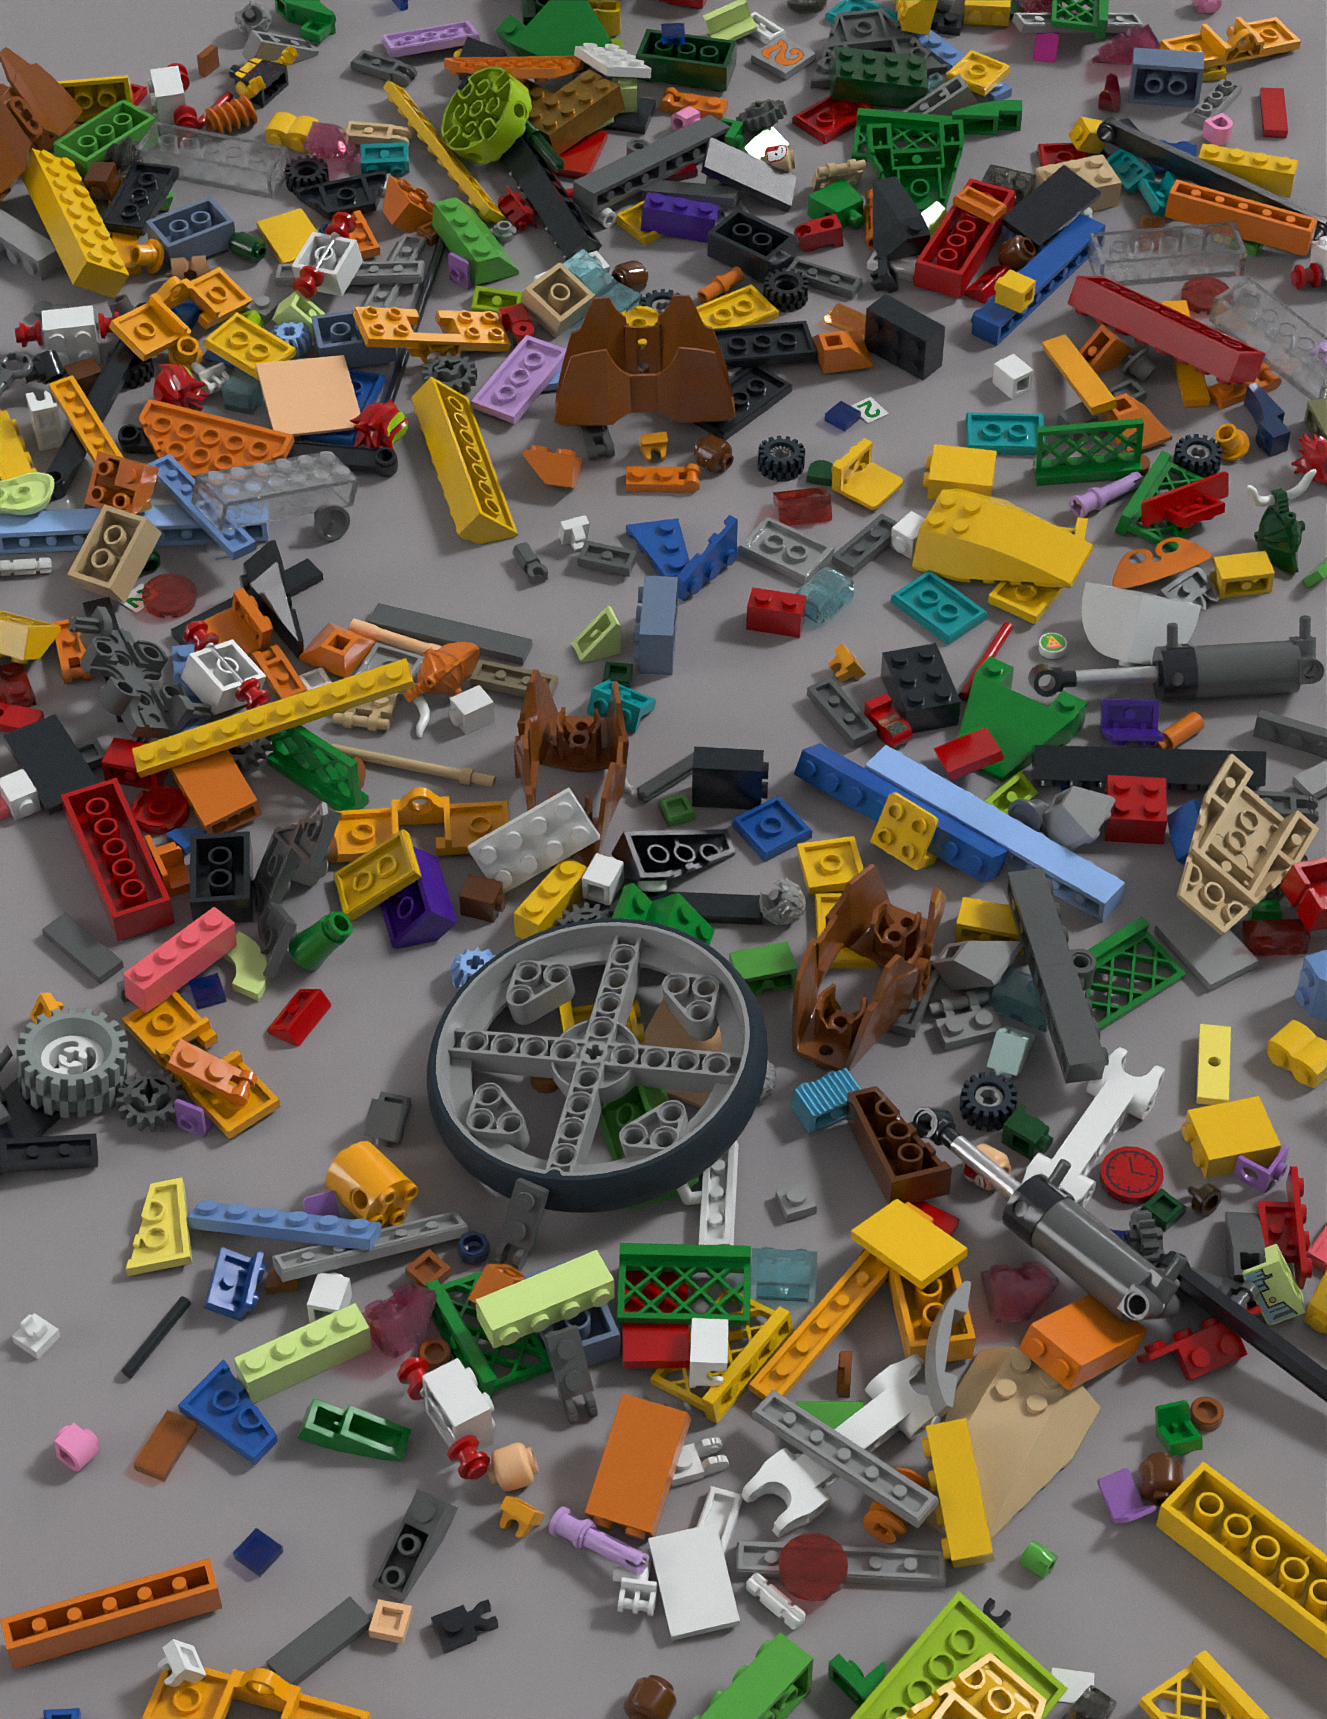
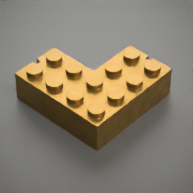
[522,69,625,155]

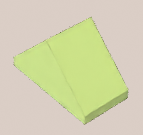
[572,605,621,663]

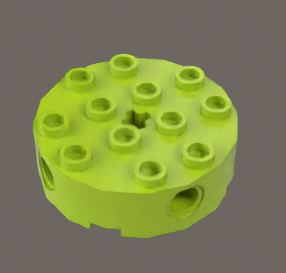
[441,66,532,165]

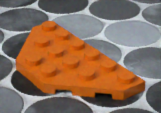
[444,56,584,83]
[138,399,295,488]

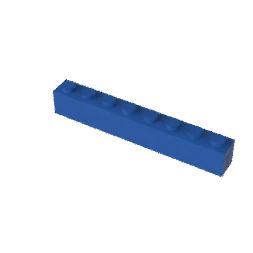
[971,214,1106,346]
[794,743,1009,883]

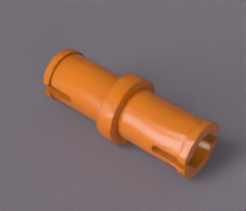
[697,266,744,304]

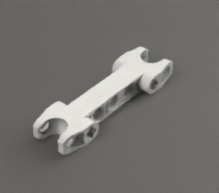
[1021,1047,1165,1208]
[741,1354,938,1538]

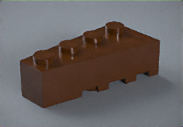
[846,1086,952,1204]

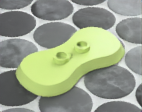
[0,472,55,515]

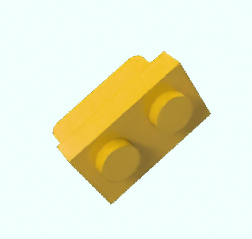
[831,438,903,510]
[870,792,938,870]

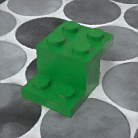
[612,883,715,945]

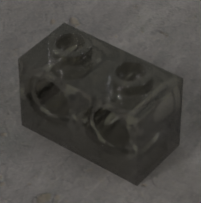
[982,164,1036,207]

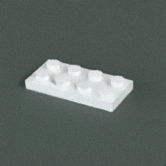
[574,43,651,78]
[468,787,600,894]

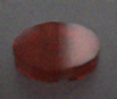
[1181,277,1231,315]
[142,573,197,618]
[778,1533,848,1602]

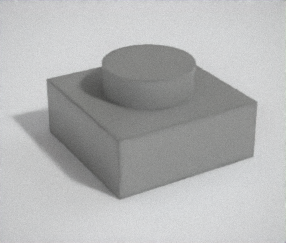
[246,294,280,324]
[775,1181,817,1222]

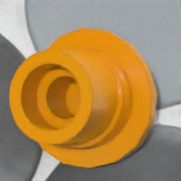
[130,239,164,274]
[168,336,203,372]
[1215,424,1250,461]

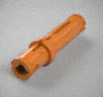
[863,189,875,249]

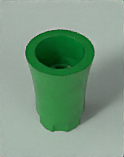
[288,911,353,971]

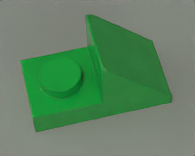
[828,1654,885,1708]

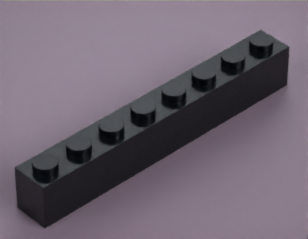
[500,135,602,262]
[1031,745,1266,791]

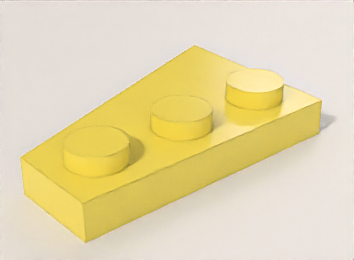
[126,1177,192,1276]

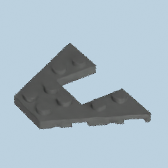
[810,8,947,89]
[253,810,342,979]

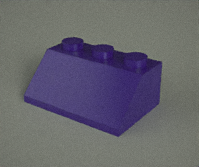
[641,192,720,243]
[380,847,457,949]

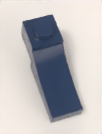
[1244,382,1291,457]

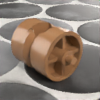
[165,255,215,281]

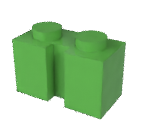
[729,941,798,996]

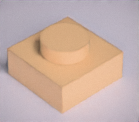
[368,1599,413,1644]

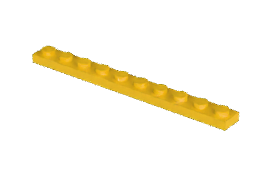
[383,80,506,223]
[132,658,415,778]

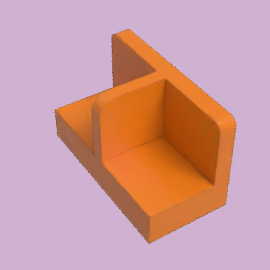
[144,834,190,897]

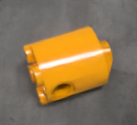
[325,1141,419,1229]

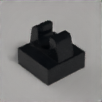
[870,257,899,294]

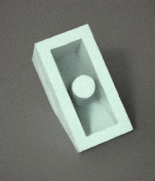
[987,1026,1036,1078]

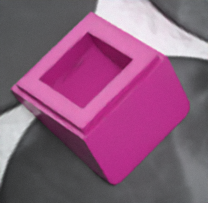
[1033,33,1059,63]

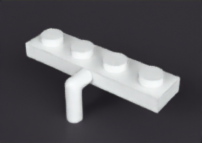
[676,1140,739,1245]

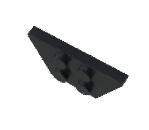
[296,170,387,220]

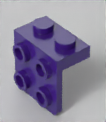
[1100,698,1164,746]

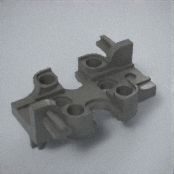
[68,606,211,744]

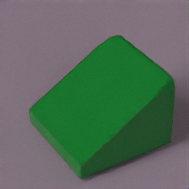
[1248,900,1282,926]

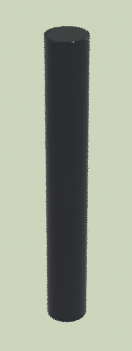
[122,1296,191,1378]

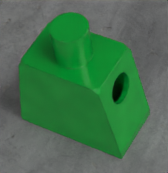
[807,178,865,229]

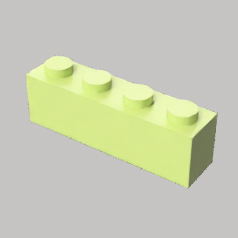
[476,1250,615,1349]
[234,1303,372,1404]

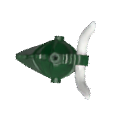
[1246,469,1317,573]

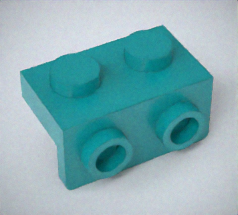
[360,142,410,175]
[1137,171,1176,218]

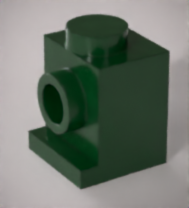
[1001,1104,1053,1161]

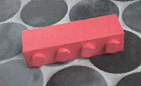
[123,907,237,1013]

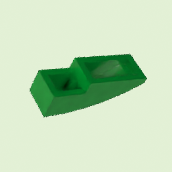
[951,100,1022,136]
[297,1398,411,1462]

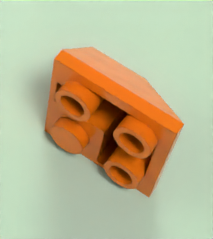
[383,175,434,234]
[812,331,873,374]
[1101,393,1173,453]
[522,445,583,489]
[84,451,159,514]
[299,622,376,678]

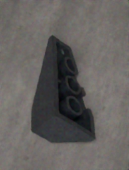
[873,176,931,261]
[239,540,304,659]
[612,829,736,881]

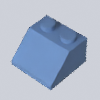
[1295,950,1327,1022]

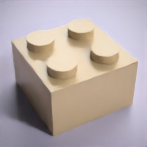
[521,262,595,338]

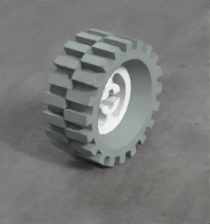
[16,1007,128,1118]

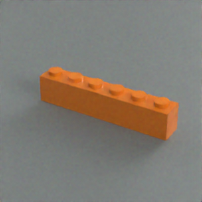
[1165,179,1318,256]
[0,1558,222,1670]

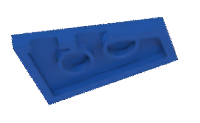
[676,515,738,601]
[626,518,690,577]
[178,1359,278,1465]

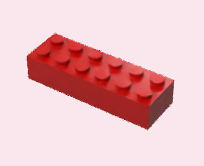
[914,178,1015,299]
[61,778,175,941]

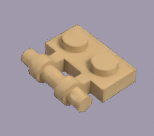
[811,159,866,191]
[332,693,399,732]

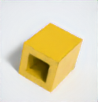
[1068,117,1107,155]
[994,270,1036,313]

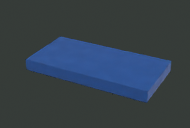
[304,369,386,446]

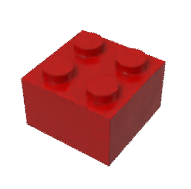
[1104,775,1167,845]

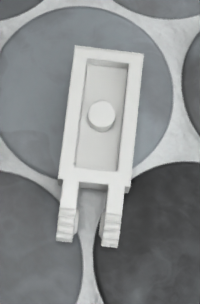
[670,1437,729,1488]

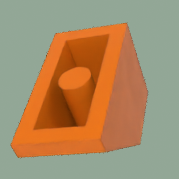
[1079,324,1132,375]
[468,1264,525,1309]

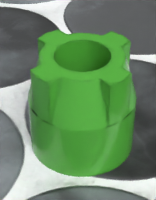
[1019,1540,1058,1579]

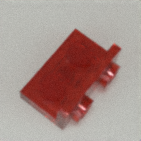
[773,487,832,526]
[0,662,37,707]
[1241,919,1311,956]

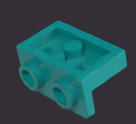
[1106,148,1155,195]
[587,679,656,733]

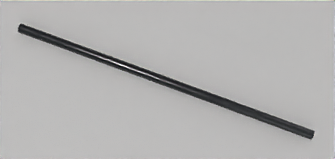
[384,236,446,404]

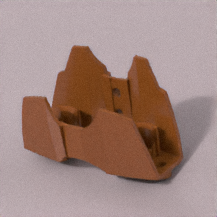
[0,47,83,202]
[554,294,736,426]
[514,669,629,869]
[792,864,946,1071]

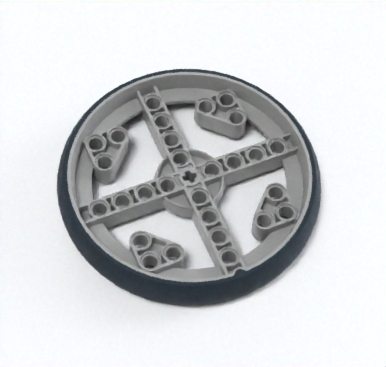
[427,918,768,1213]

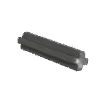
[636,752,694,802]

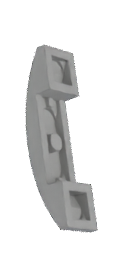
[925,1280,971,1417]

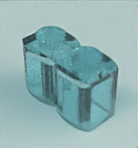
[795,566,854,624]

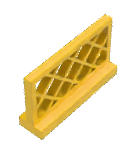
[650,1291,794,1424]
[1139,1650,1270,1719]

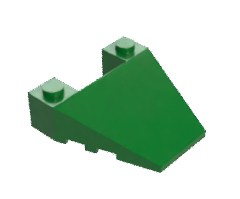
[495,0,612,74]
[865,119,964,212]
[958,656,1087,782]

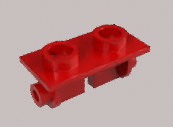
[498,186,537,231]

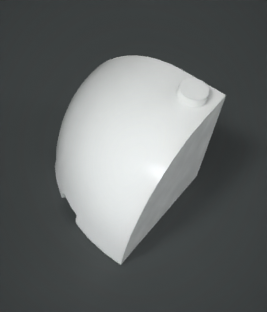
[1082,582,1201,667]

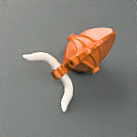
[403,642,480,738]

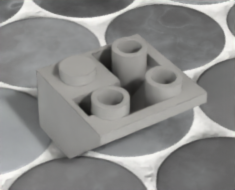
[1044,786,1116,852]
[932,941,1024,991]

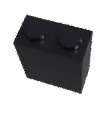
[692,746,769,810]

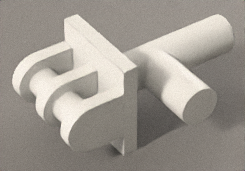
[191,362,232,395]
[613,1549,657,1616]

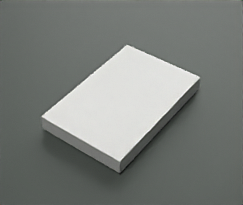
[648,1523,740,1641]

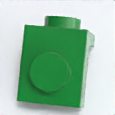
[720,118,744,150]
[1155,1400,1203,1456]

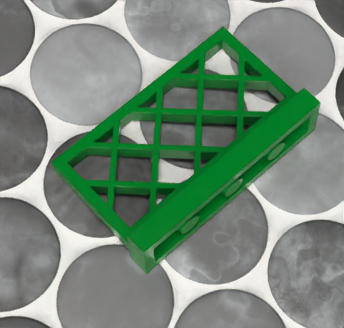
[1051,0,1109,40]
[851,108,952,162]
[1033,418,1144,486]
[1115,450,1203,552]
[266,725,369,811]
[1085,916,1186,1031]
[617,1243,751,1326]
[422,1271,552,1399]

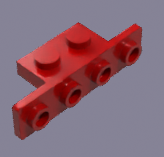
[1141,471,1229,528]
[1256,1166,1313,1290]
[1136,1304,1262,1380]

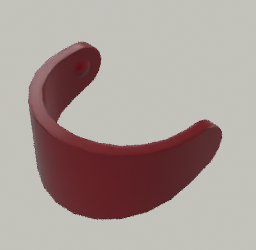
[1098,73,1121,112]

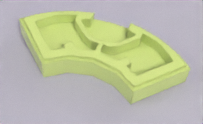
[223,932,268,1001]

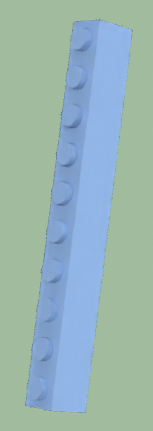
[0,500,269,554]
[865,745,1125,922]

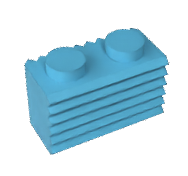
[791,1068,861,1134]

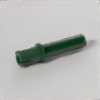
[523,119,565,172]

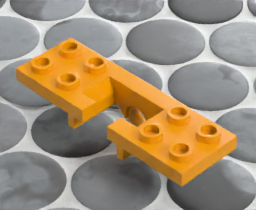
[1159,17,1301,69]
[109,267,253,361]
[353,306,511,364]
[334,787,509,862]
[121,992,281,1140]
[142,1667,371,1719]

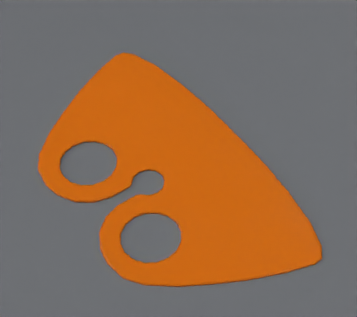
[1112,537,1212,589]

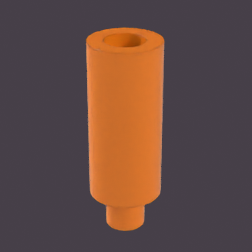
[1154,712,1205,749]

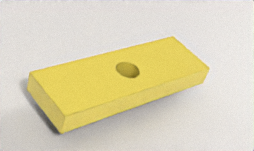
[1196,1024,1231,1105]

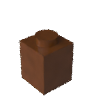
[84,161,121,200]
[64,357,103,397]
[459,874,507,923]

